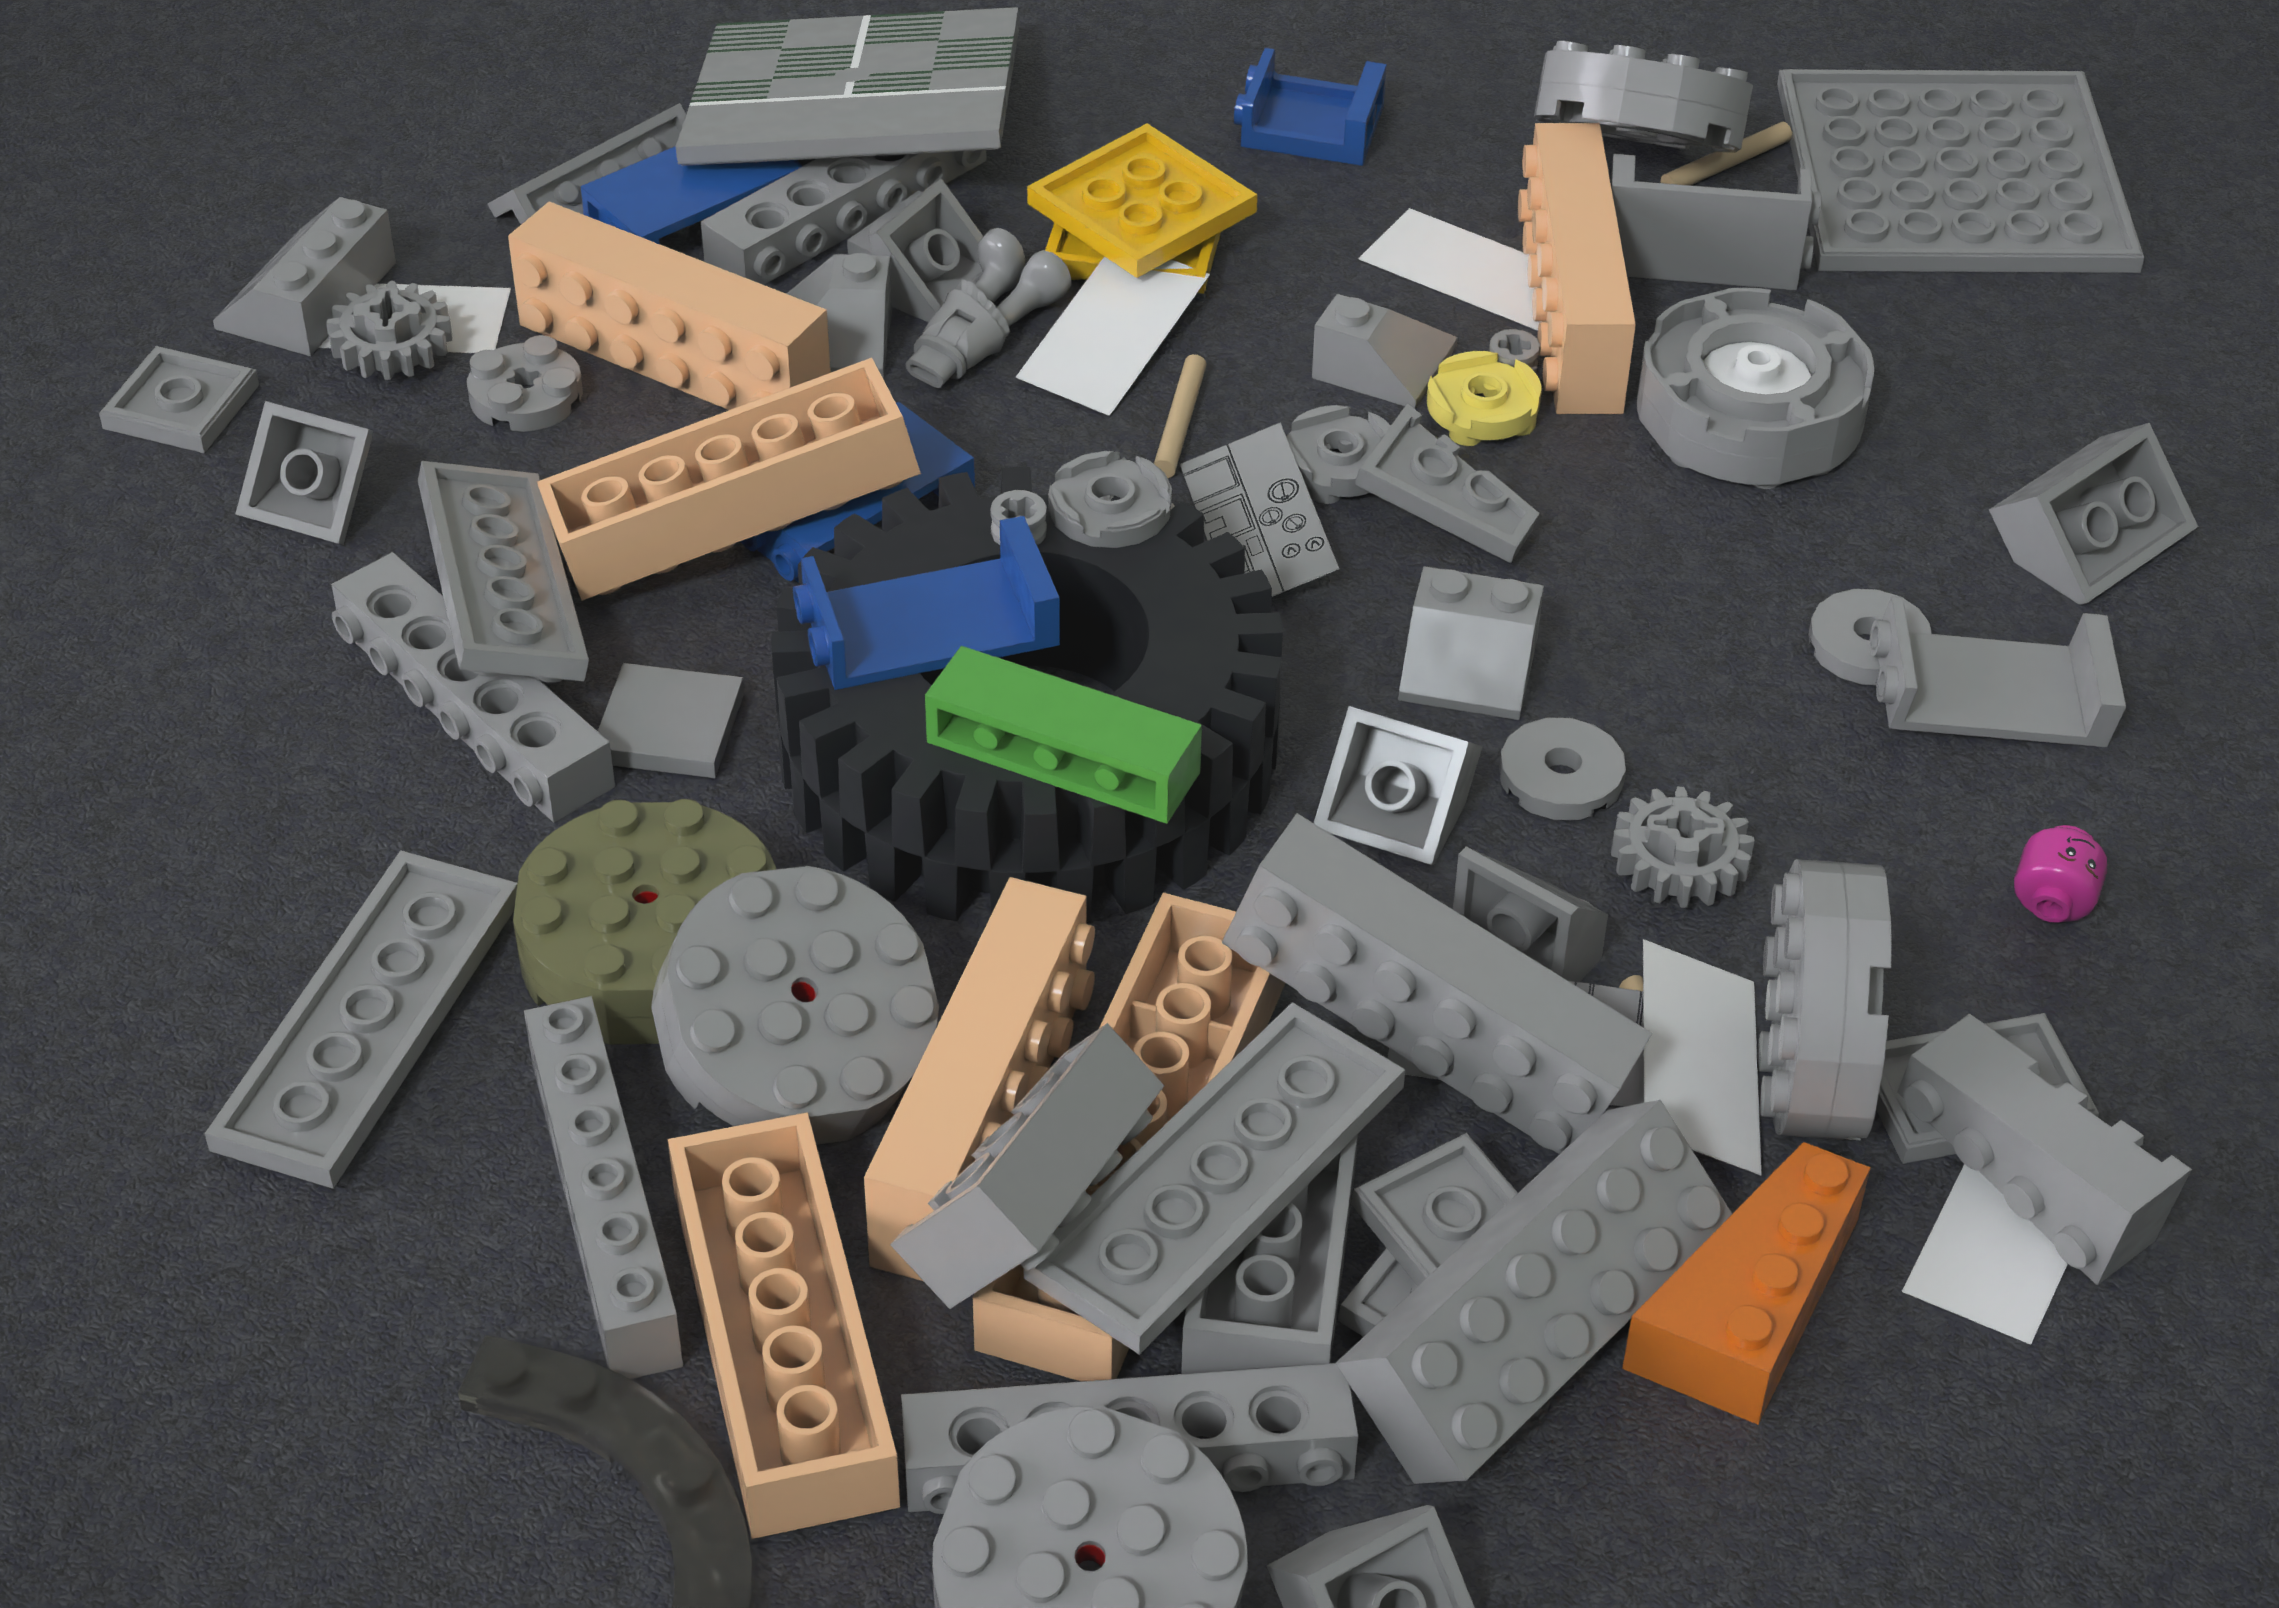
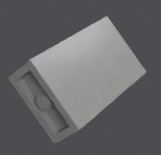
[1610,154,1821,290]
[1869,596,2126,747]

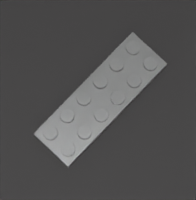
[418,461,589,682]
[205,850,517,1189]
[1024,1002,1405,1355]

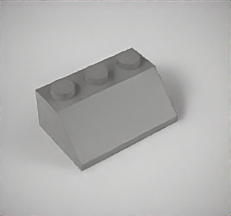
[213,197,396,356]
[1989,423,2198,605]

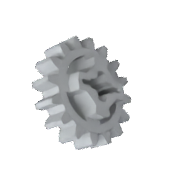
[327,281,453,380]
[1611,786,1754,908]

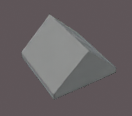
[870,178,984,323]

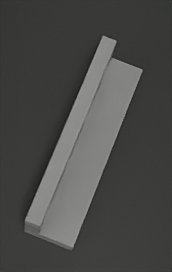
[487,103,686,224]

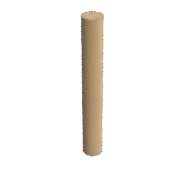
[1661,122,1792,186]
[1154,355,1207,478]

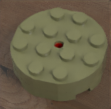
[513,799,776,1045]

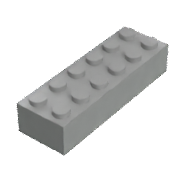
[1222,813,1653,1154]
[1336,1100,1732,1484]

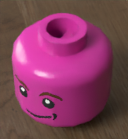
[2014,825,2107,923]

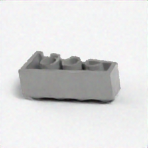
[1897,1014,2192,1285]
[890,1023,1164,1309]

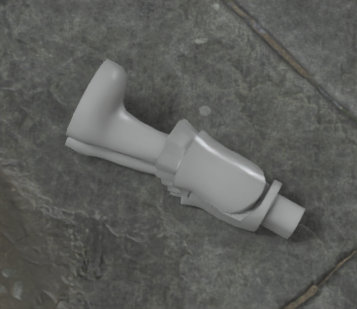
[905,228,1071,388]

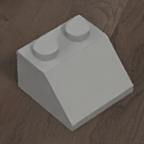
[1398,566,1544,720]
[1314,706,1483,865]

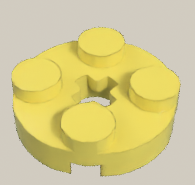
[1427,351,1542,446]

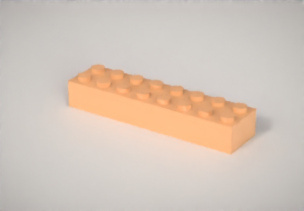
[973,893,1285,1381]

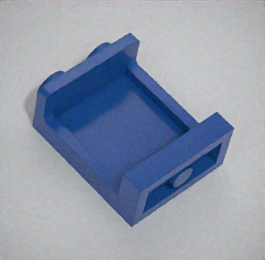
[1234,48,1387,166]

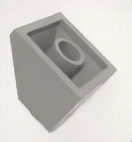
[786,253,892,378]
[1312,294,1458,409]
[235,401,374,545]
[1453,847,1608,982]
[1267,1505,1475,1608]

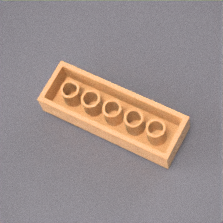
[1518,123,1636,414]
[508,202,831,410]
[537,358,921,601]
[864,877,1095,1281]
[668,1112,900,1539]

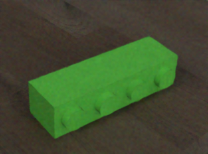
[925,646,1202,824]

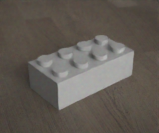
[1181,1134,1358,1374]

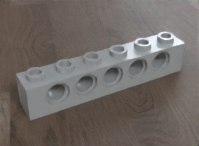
[701,150,986,285]
[331,552,615,823]
[524,996,683,1383]
[901,1363,1358,1514]

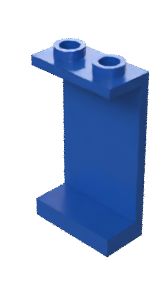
[580,146,802,244]
[741,402,975,583]
[793,516,1060,690]

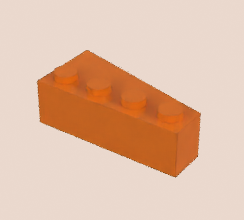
[1622,1142,1871,1425]

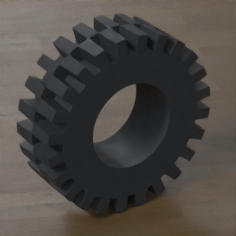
[771,467,1283,924]

